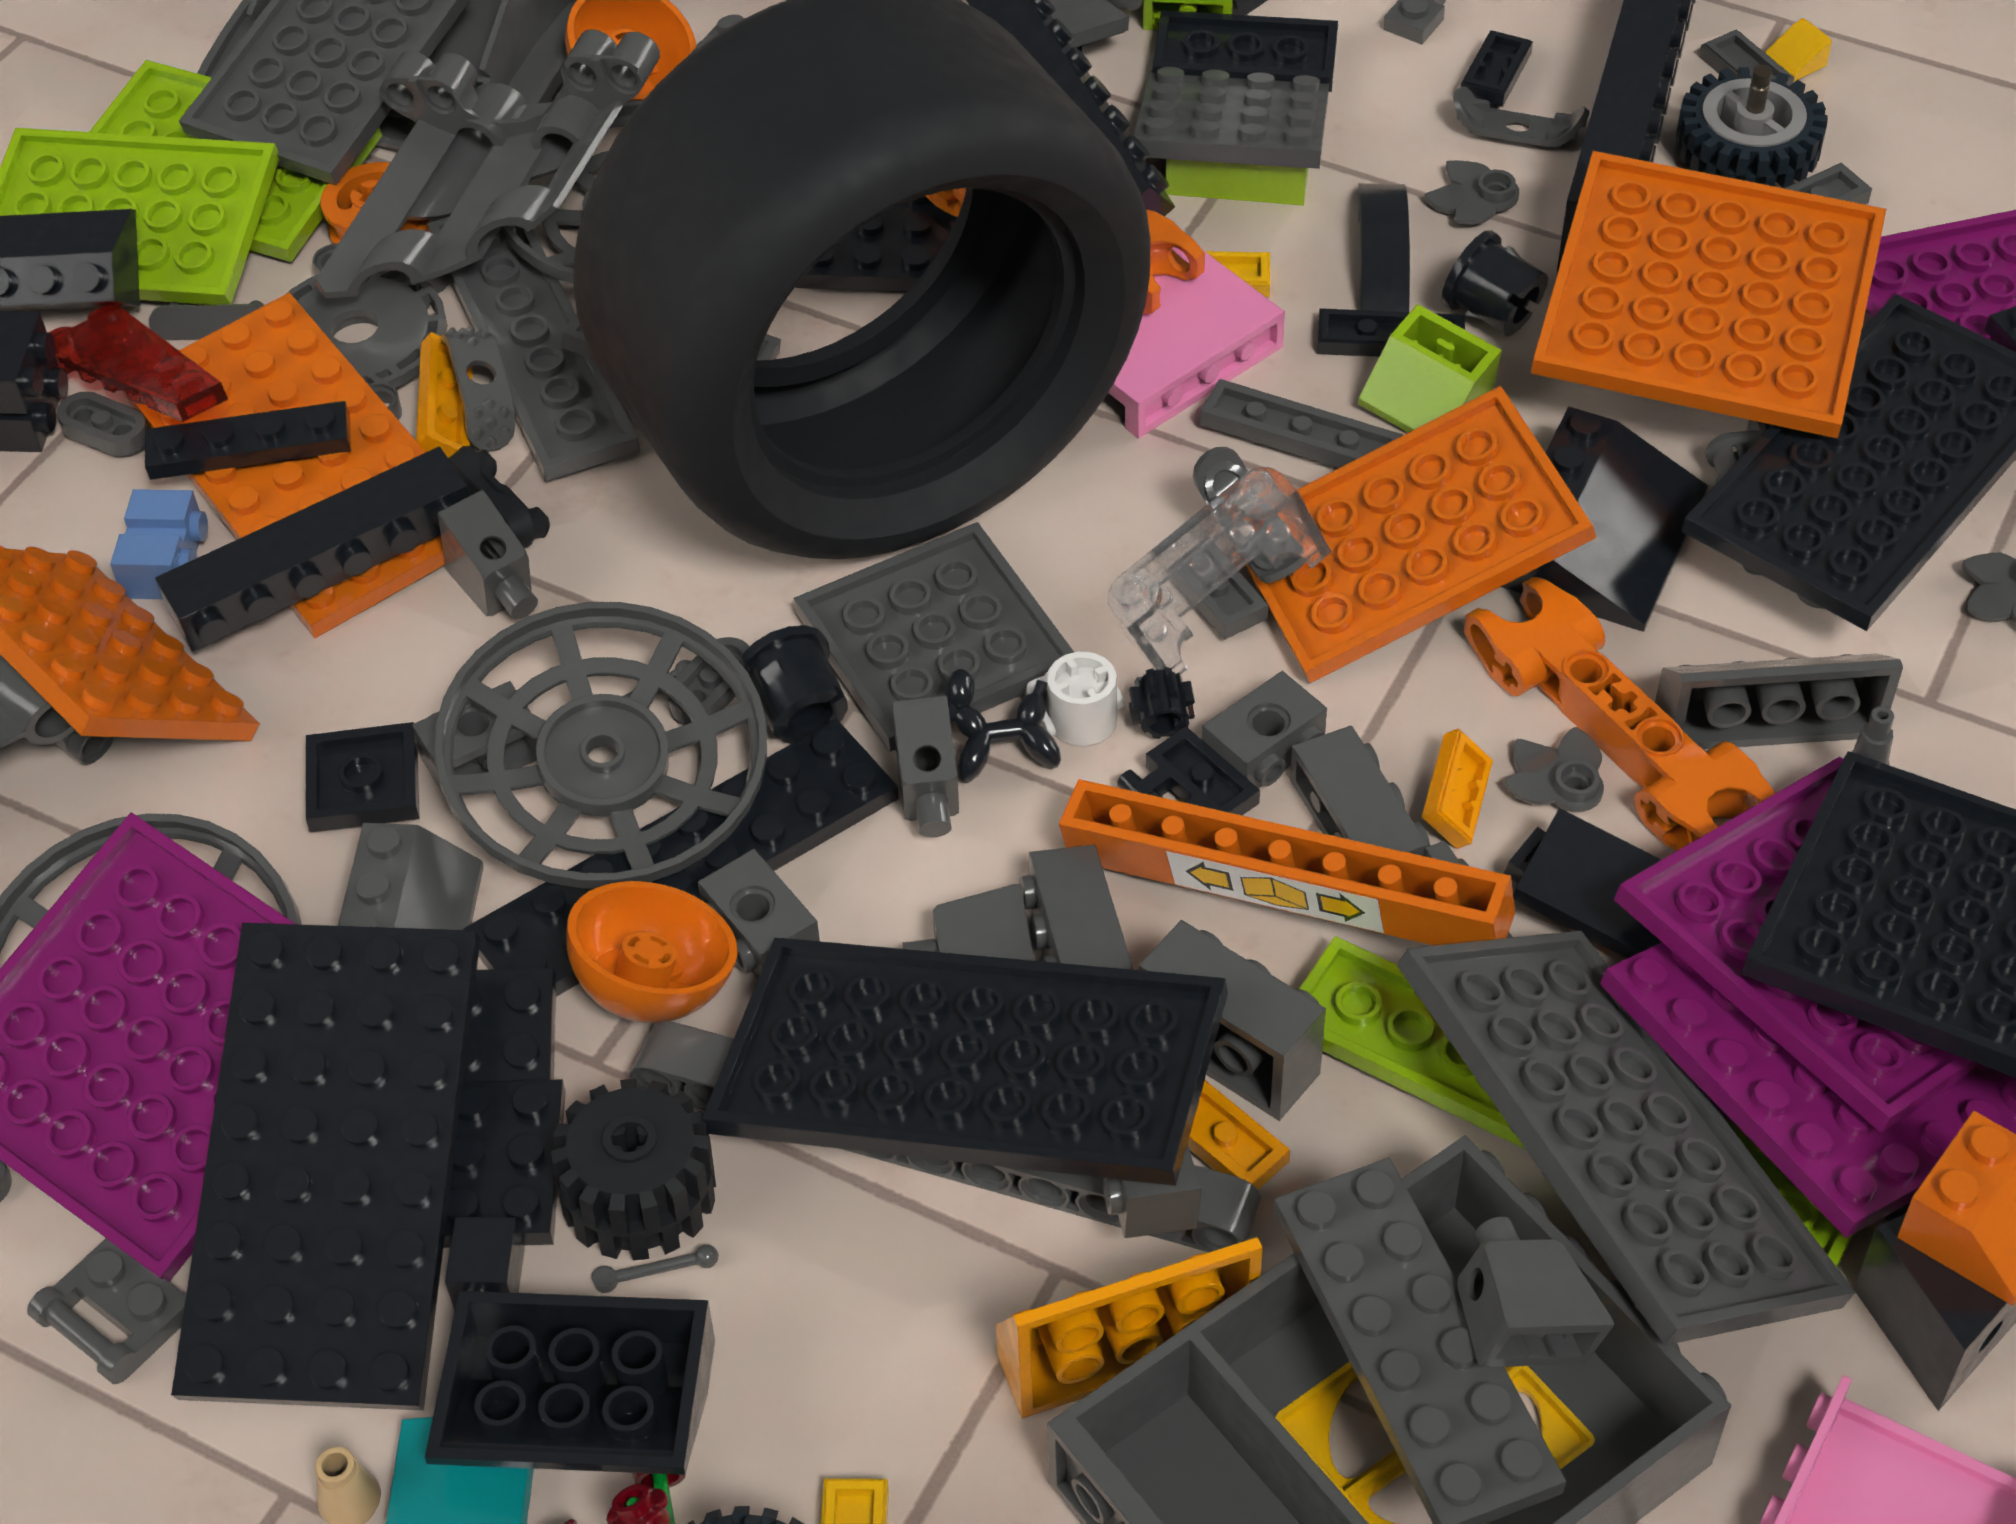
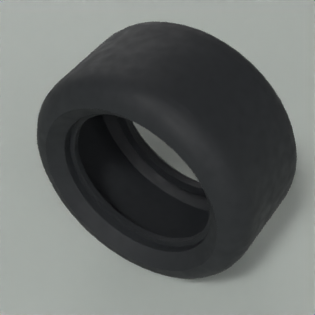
[573,0,1151,559]

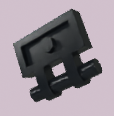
[1117,726,1260,816]

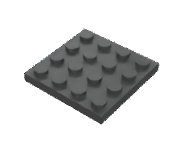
[1134,67,1329,169]
[794,522,1074,752]

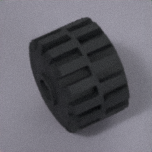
[551,1079,716,1261]

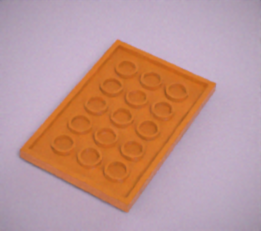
[1230,386,1597,683]
[0,546,260,741]

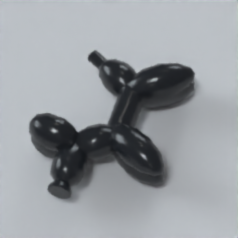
[945,669,1061,783]

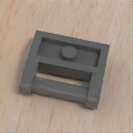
[27,1239,186,1384]

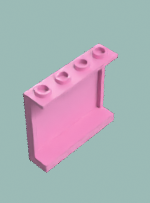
[1108,247,1285,439]
[1760,1375,2016,1524]

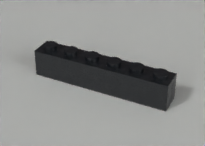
[155,446,469,652]

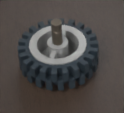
[1676,64,1828,188]

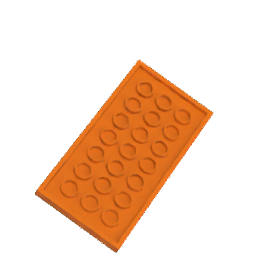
[119,292,445,638]

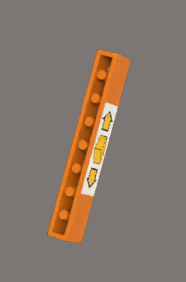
[1059,779,1515,946]

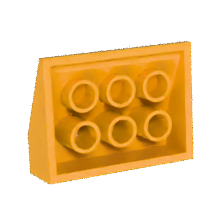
[995,1237,1263,1418]

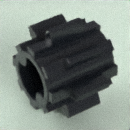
[1129,667,1195,739]

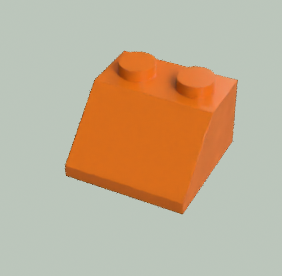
[1897,1111,2016,1306]

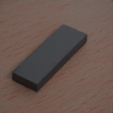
[1317,308,1465,357]

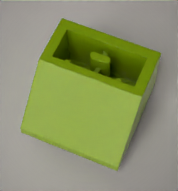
[1358,304,1502,433]

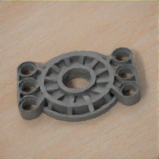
[286,244,450,420]

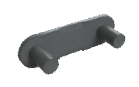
[149,300,264,340]

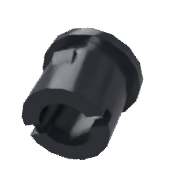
[1441,230,1548,337]
[739,625,848,744]

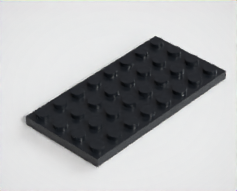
[1681,294,2016,631]
[171,922,480,1411]
[702,937,1228,1186]

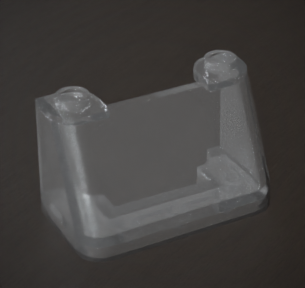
[1108,467,1332,674]

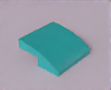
[386,1417,534,1524]

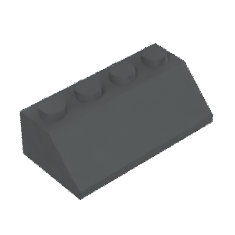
[1655,653,1903,750]
[338,823,484,930]

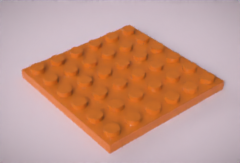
[1531,151,1887,439]

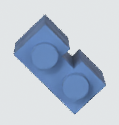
[110,489,208,600]

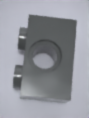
[1202,670,1327,788]
[412,681,537,795]
[698,849,820,979]

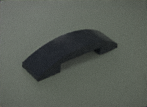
[1358,183,1410,312]

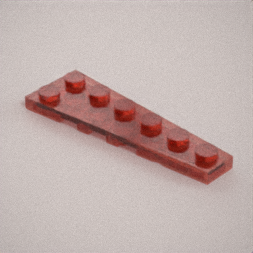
[48,306,228,422]

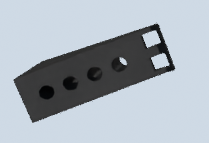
[1854,1214,2016,1411]

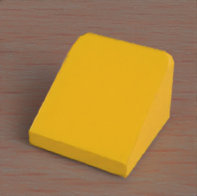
[1765,18,1832,81]

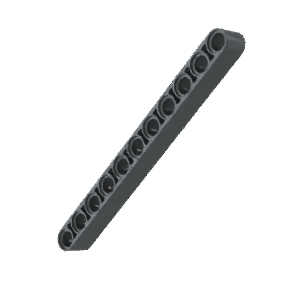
[630,1021,1261,1252]

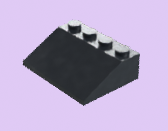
[1501,406,1708,632]
[425,1291,715,1475]

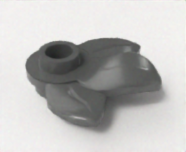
[1425,160,1519,225]
[1962,552,2016,622]
[1504,727,1604,812]

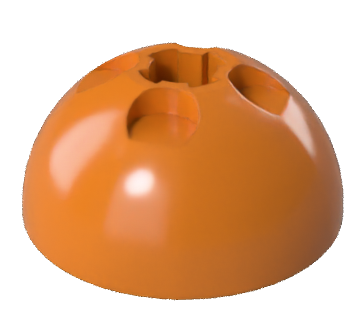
[565,0,697,101]
[566,881,738,1023]

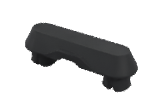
[448,446,550,548]

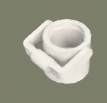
[1025,651,1125,746]

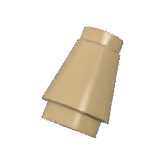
[315,1447,381,1524]

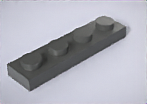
[1200,379,1403,468]

